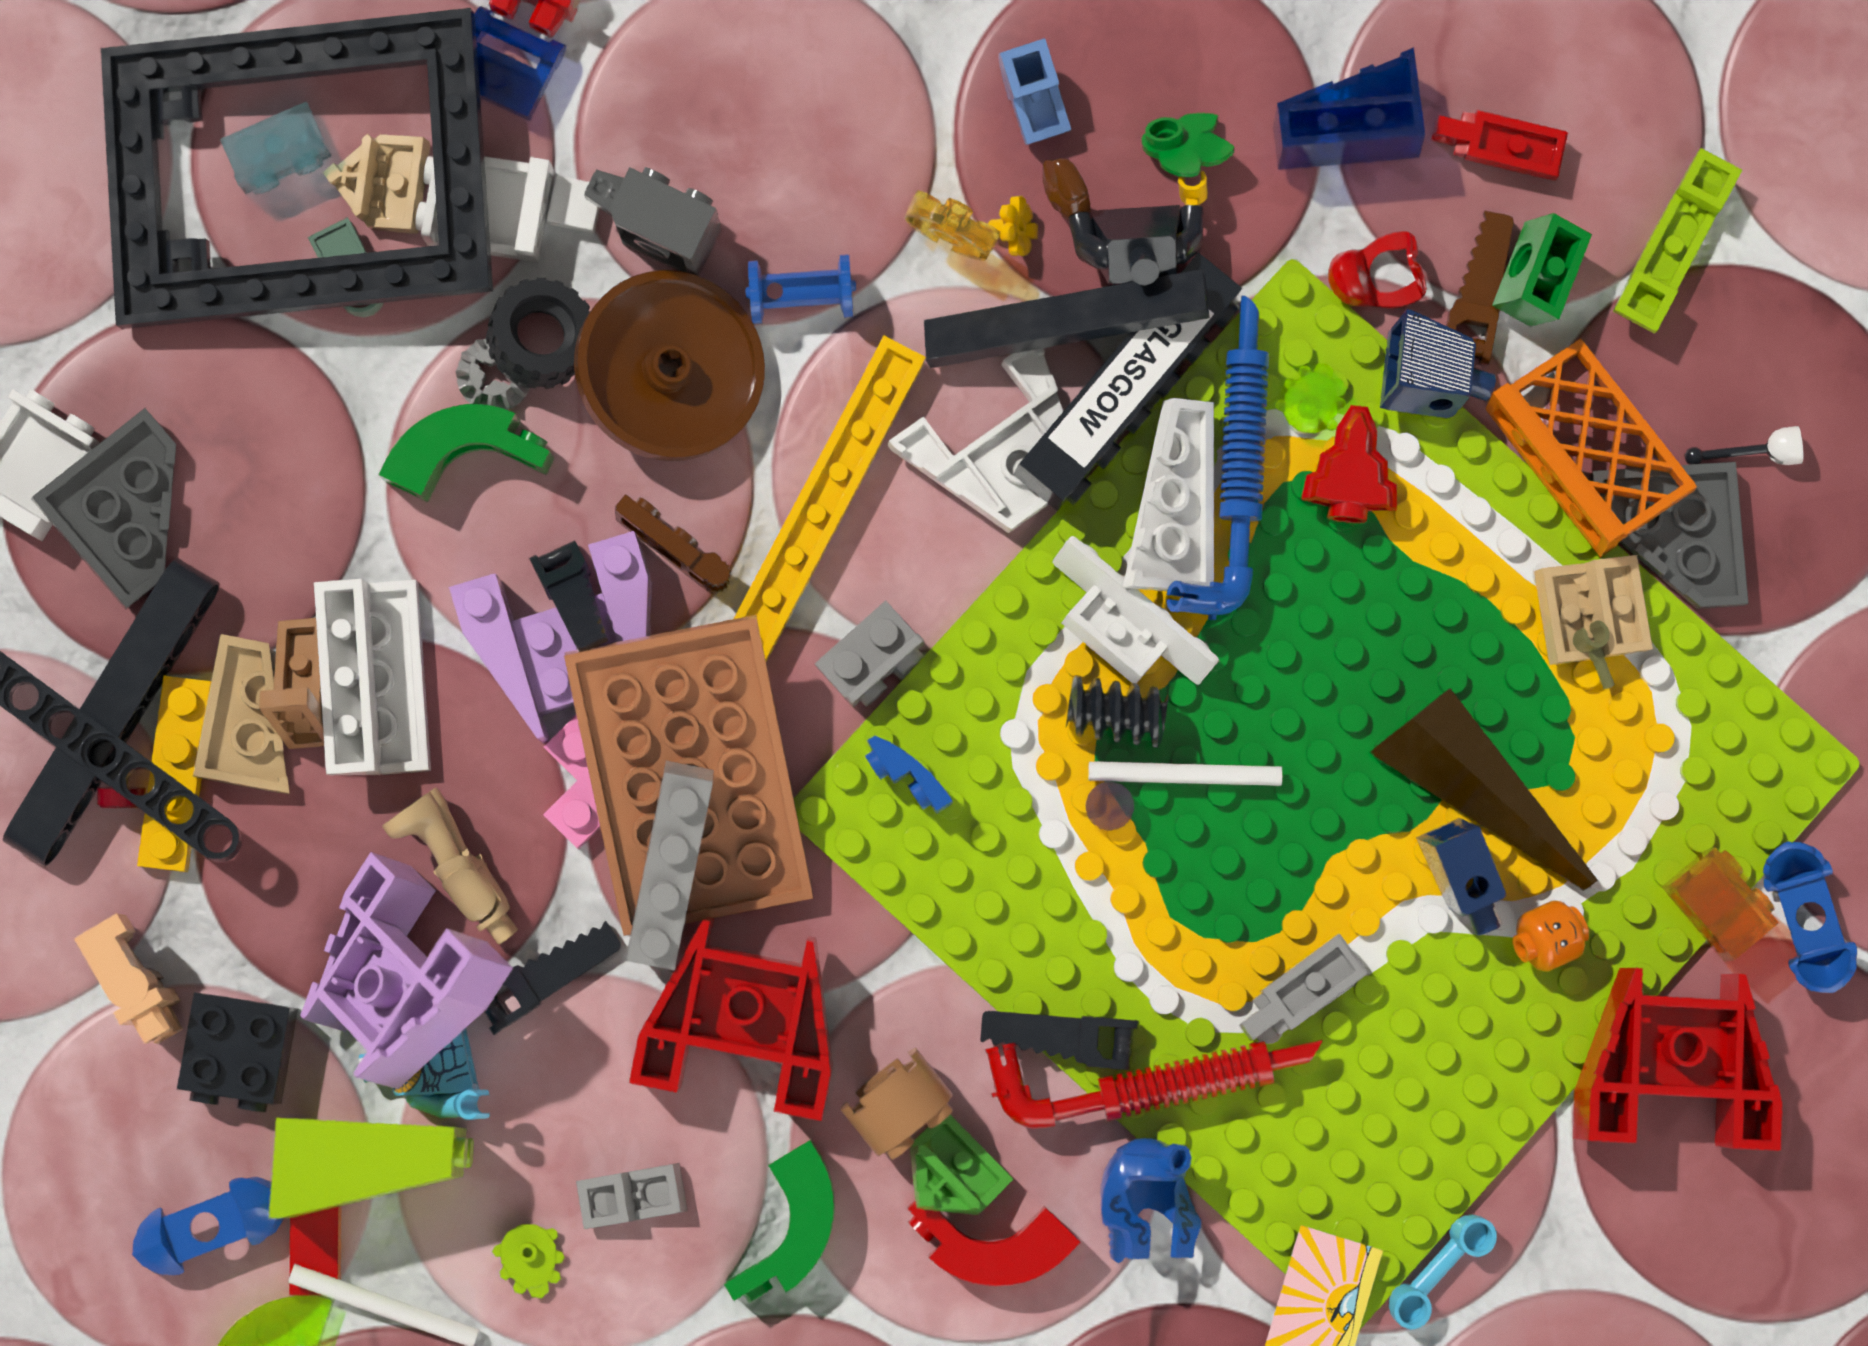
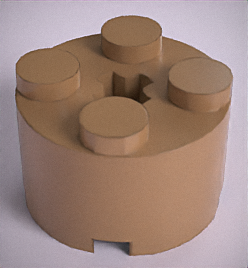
[840,1048,953,1160]

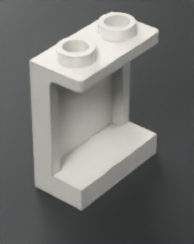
[416,156,555,263]
[0,389,100,541]

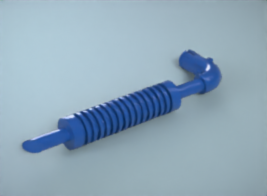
[1166,295,1269,620]

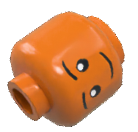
[1513,900,1589,972]

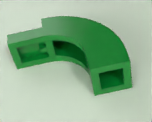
[378,404,555,502]
[724,1139,835,1303]

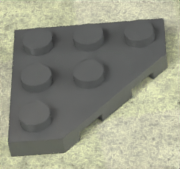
[31,408,176,610]
[1590,462,1749,609]

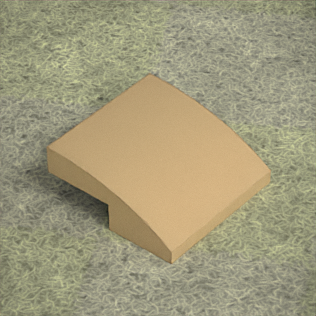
[1534,555,1653,665]

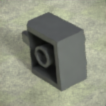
[584,167,722,276]

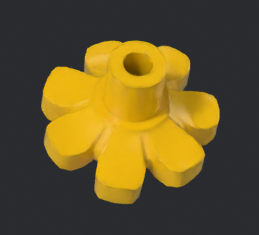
[988,196,1038,256]

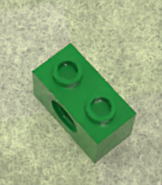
[1492,213,1592,327]

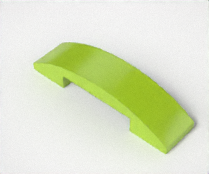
[1613,148,1742,334]

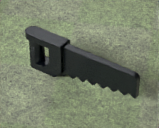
[529,540,609,652]
[485,921,622,1036]
[980,1011,1139,1070]

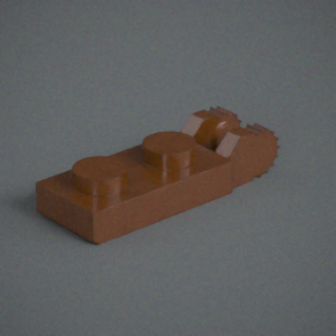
[615,494,731,594]

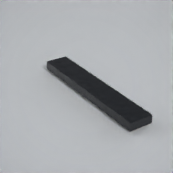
[924,269,1210,368]

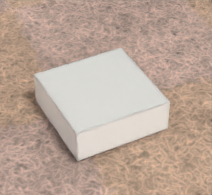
[546,175,600,234]

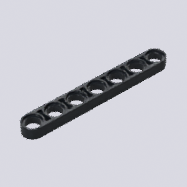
[0,651,242,862]

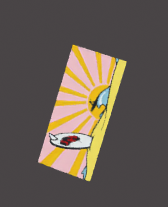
[1265,1225,1383,1346]

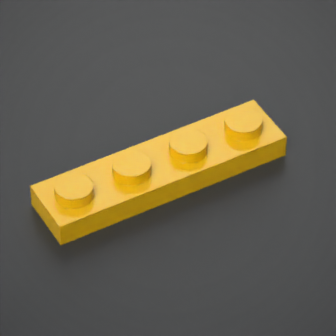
[137,676,211,873]

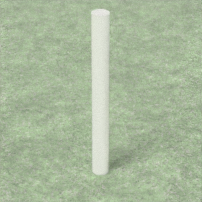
[1088,761,1282,786]
[288,1264,479,1346]

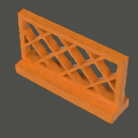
[1485,338,1697,558]

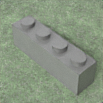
[626,761,714,970]

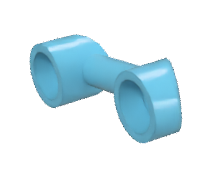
[1389,1215,1497,1329]

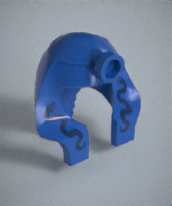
[1100,1138,1202,1263]

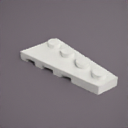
[1123,398,1214,591]

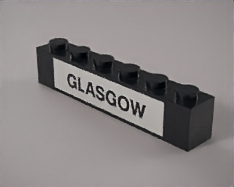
[1013,252,1243,511]

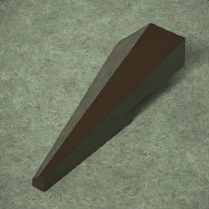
[1370,688,1598,891]

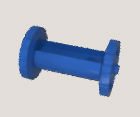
[745,254,856,324]

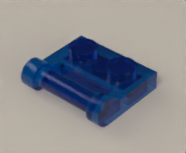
[475,6,566,121]

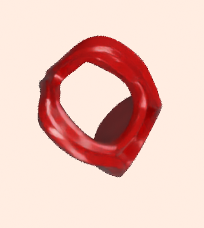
[1328,231,1427,309]

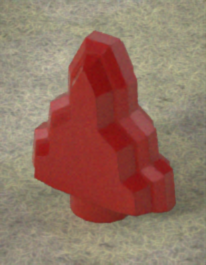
[1301,405,1397,523]

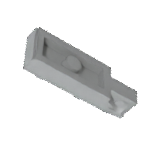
[1239,933,1369,1041]

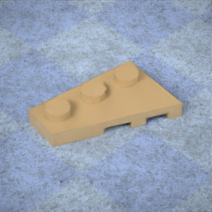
[192,634,290,794]

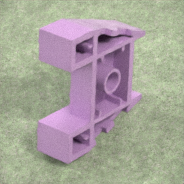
[449,531,652,743]
[300,852,513,1089]

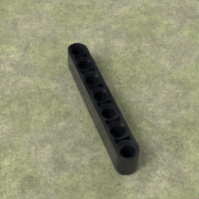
[3,558,220,867]

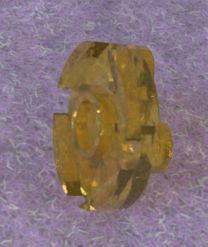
[904,190,1001,261]

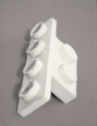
[1053,536,1219,685]

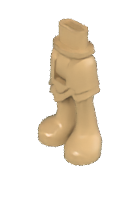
[382,787,518,945]

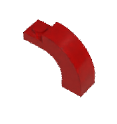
[907,1199,1081,1286]

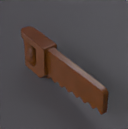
[1446,210,1514,365]

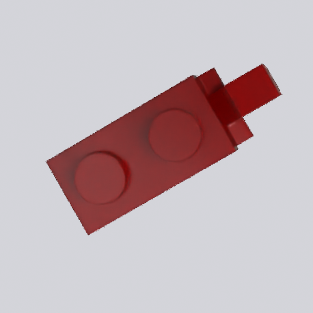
[1431,110,1568,181]

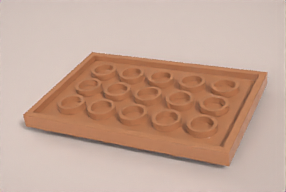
[564,615,813,936]

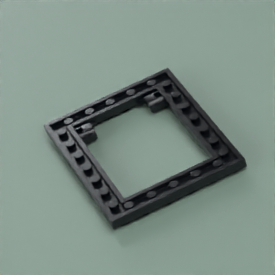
[101,8,493,329]

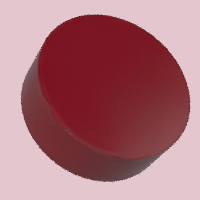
[97,787,147,808]

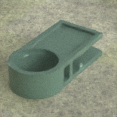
[308,217,384,317]

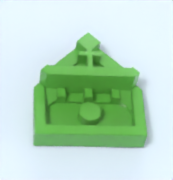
[910,1114,1013,1215]

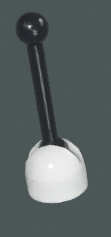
[1684,426,1803,465]

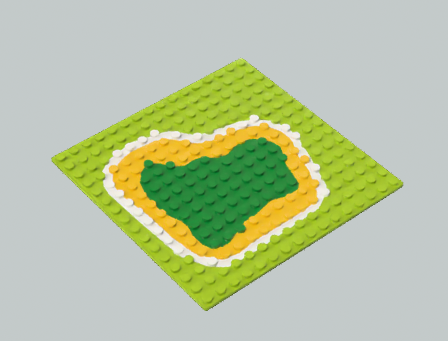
[794,259,1859,1329]

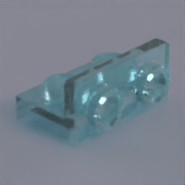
[220,101,332,194]

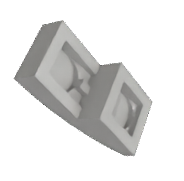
[576,1163,687,1229]

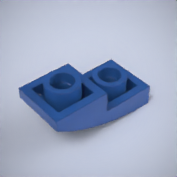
[865,735,953,814]

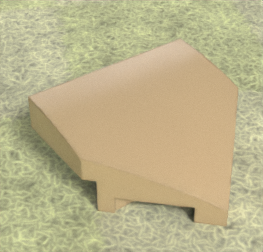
[323,134,431,234]

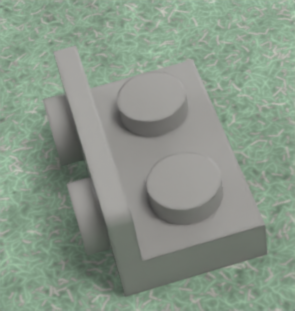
[815,600,924,708]

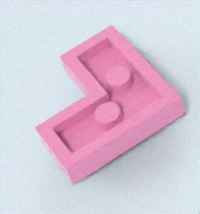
[543,715,600,849]

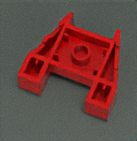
[629,916,833,1121]
[1573,968,1782,1151]

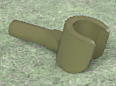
[1573,620,1615,689]

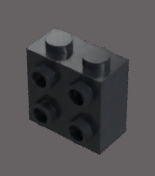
[177,992,298,1112]

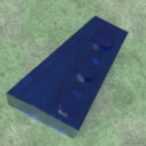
[1273,47,1426,170]

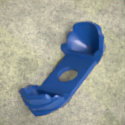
[1763,842,1857,993]
[132,1177,284,1275]

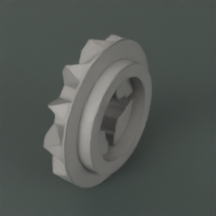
[455,339,530,410]

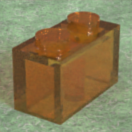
[1662,848,1779,961]

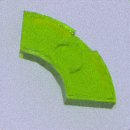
[218,1295,335,1346]

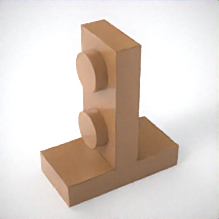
[259,618,324,749]

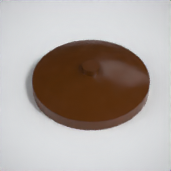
[574,270,765,461]

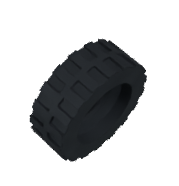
[486,278,590,389]

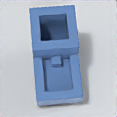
[998,38,1072,145]

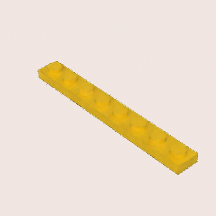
[733,336,926,662]

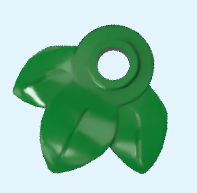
[1142,113,1235,177]

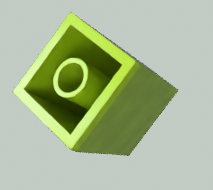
[269,1118,474,1218]

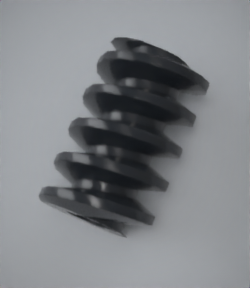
[1065,675,1168,748]

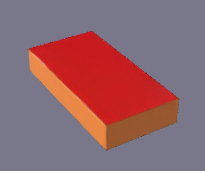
[289,1206,342,1295]

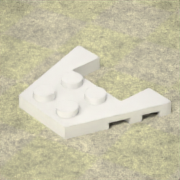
[888,348,1063,533]

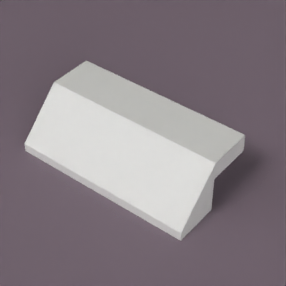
[314,578,431,775]

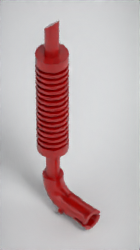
[985,1040,1323,1129]

